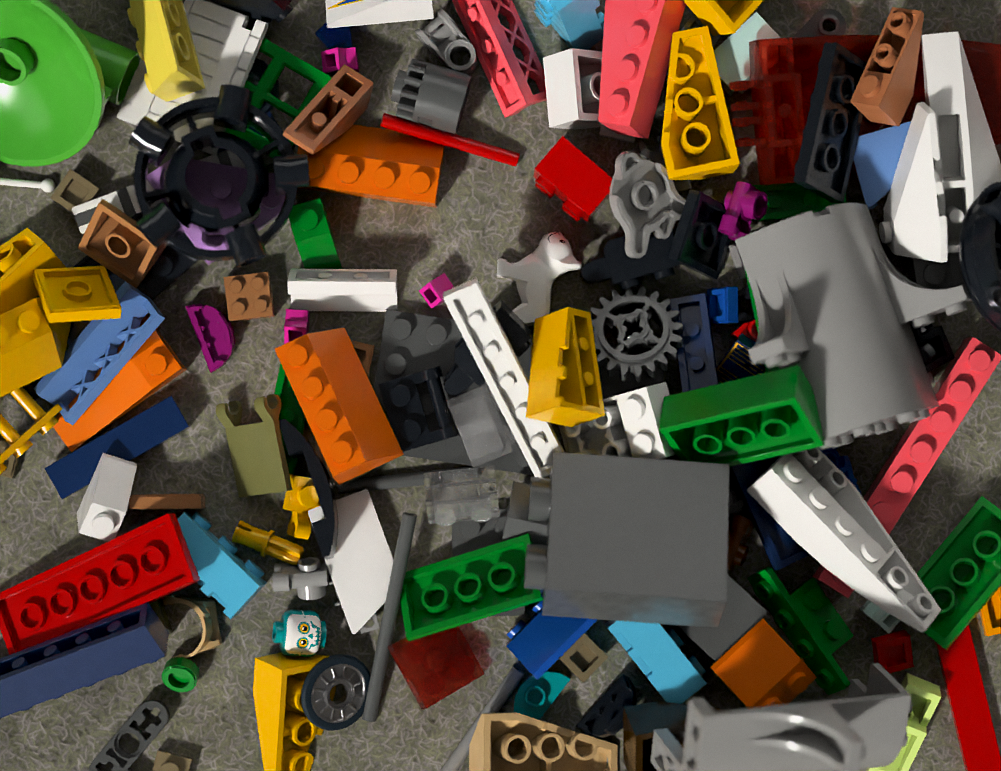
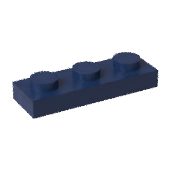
[670,293,719,392]

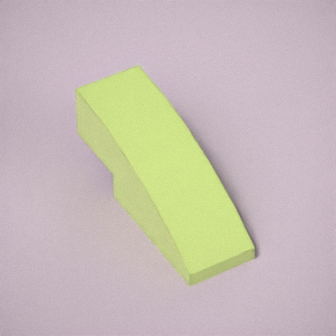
[866,673,941,771]

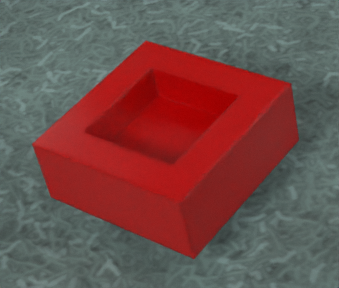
[871,630,914,674]

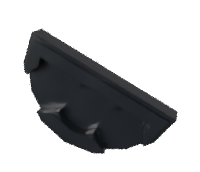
[576,674,637,738]

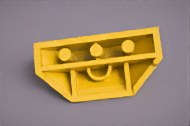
[0,297,71,398]

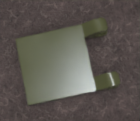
[216,394,292,497]

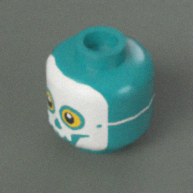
[272,610,327,657]

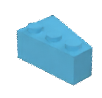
[177,512,266,619]

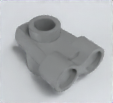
[272,557,329,600]

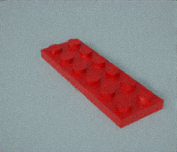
[0,513,200,655]

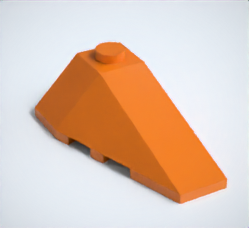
[53,315,187,453]

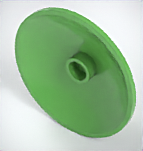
[0,0,140,166]

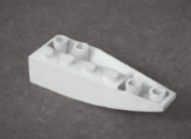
[921,31,1001,253]
[747,447,941,633]

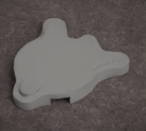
[609,151,686,258]

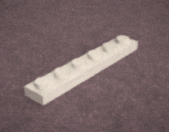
[443,278,565,477]

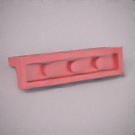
[452,0,547,118]

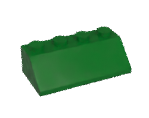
[659,365,825,467]

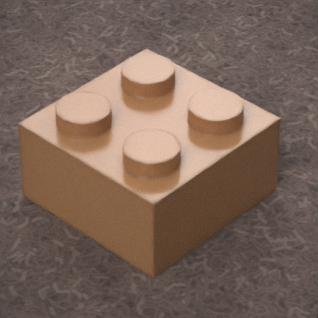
[223,271,275,322]

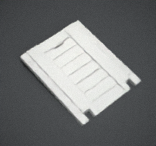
[116,0,268,156]

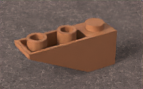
[850,7,924,127]

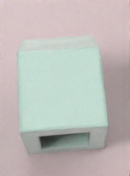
[860,600,901,634]

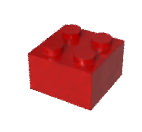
[533,136,612,222]

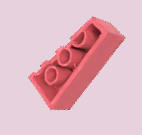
[598,0,686,139]

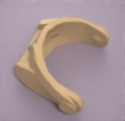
[163,594,222,658]

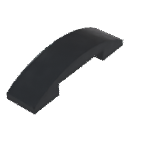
[279,419,338,560]

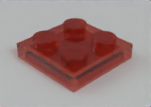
[388,626,485,710]

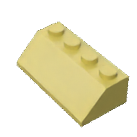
[127,0,205,102]

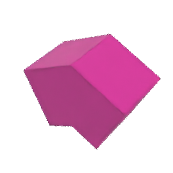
[321,47,359,75]
[419,273,454,309]
[284,309,310,344]

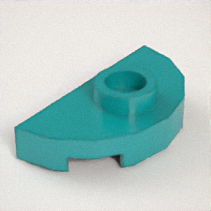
[514,671,571,719]

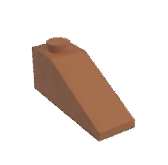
[283,64,374,155]

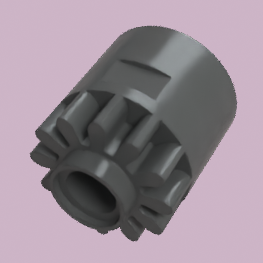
[391,59,472,135]

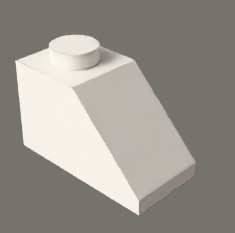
[77,453,137,542]

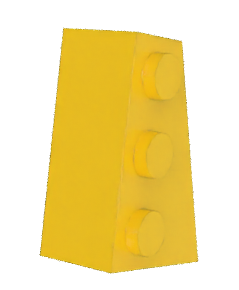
[526,307,605,427]

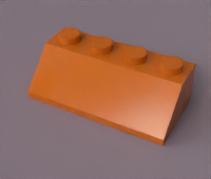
[297,125,445,208]
[275,327,404,485]

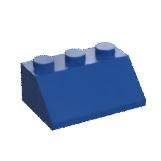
[506,600,598,680]

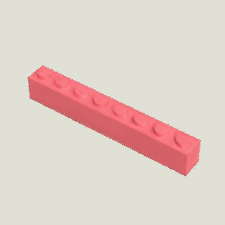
[813,337,1001,598]

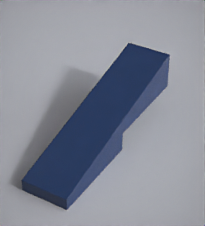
[45,395,189,500]

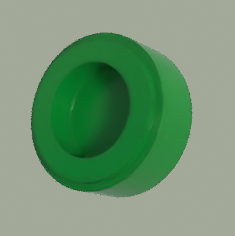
[162,657,199,692]

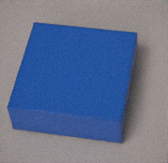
[707,287,738,324]

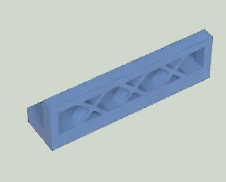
[33,281,165,425]

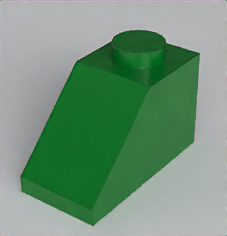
[289,198,342,269]

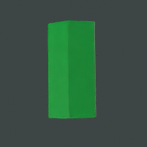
[917,496,1001,650]
[400,533,543,641]

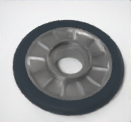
[301,654,371,731]

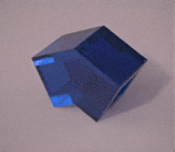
[315,22,353,50]

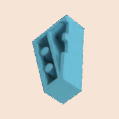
[534,0,604,50]
[605,620,707,704]

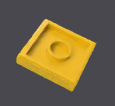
[33,266,122,323]

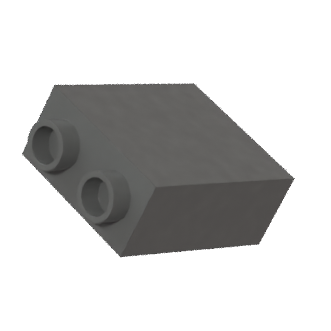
[524,452,729,628]

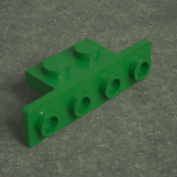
[748,566,854,695]

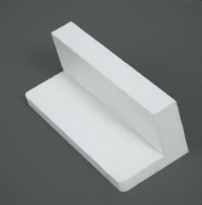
[287,269,398,312]

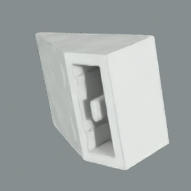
[558,382,676,459]

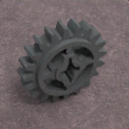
[590,286,683,382]

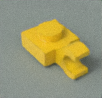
[282,474,321,540]

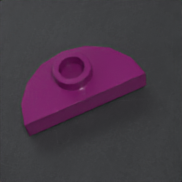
[185,304,235,373]

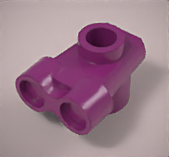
[718,181,768,241]

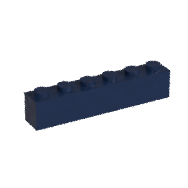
[0,602,169,719]

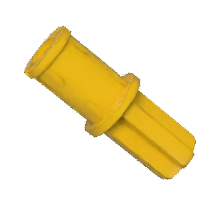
[232,520,304,565]

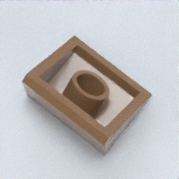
[78,199,167,288]

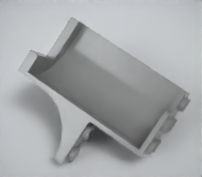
[735,203,972,450]
[651,663,912,771]

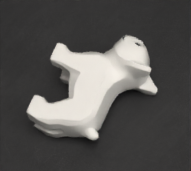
[497,231,582,327]

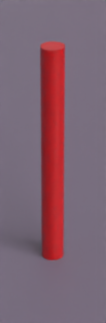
[380,113,520,167]

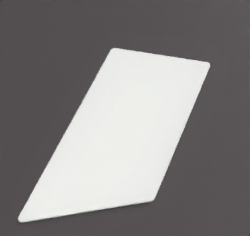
[308,489,394,634]

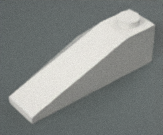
[879,102,948,263]

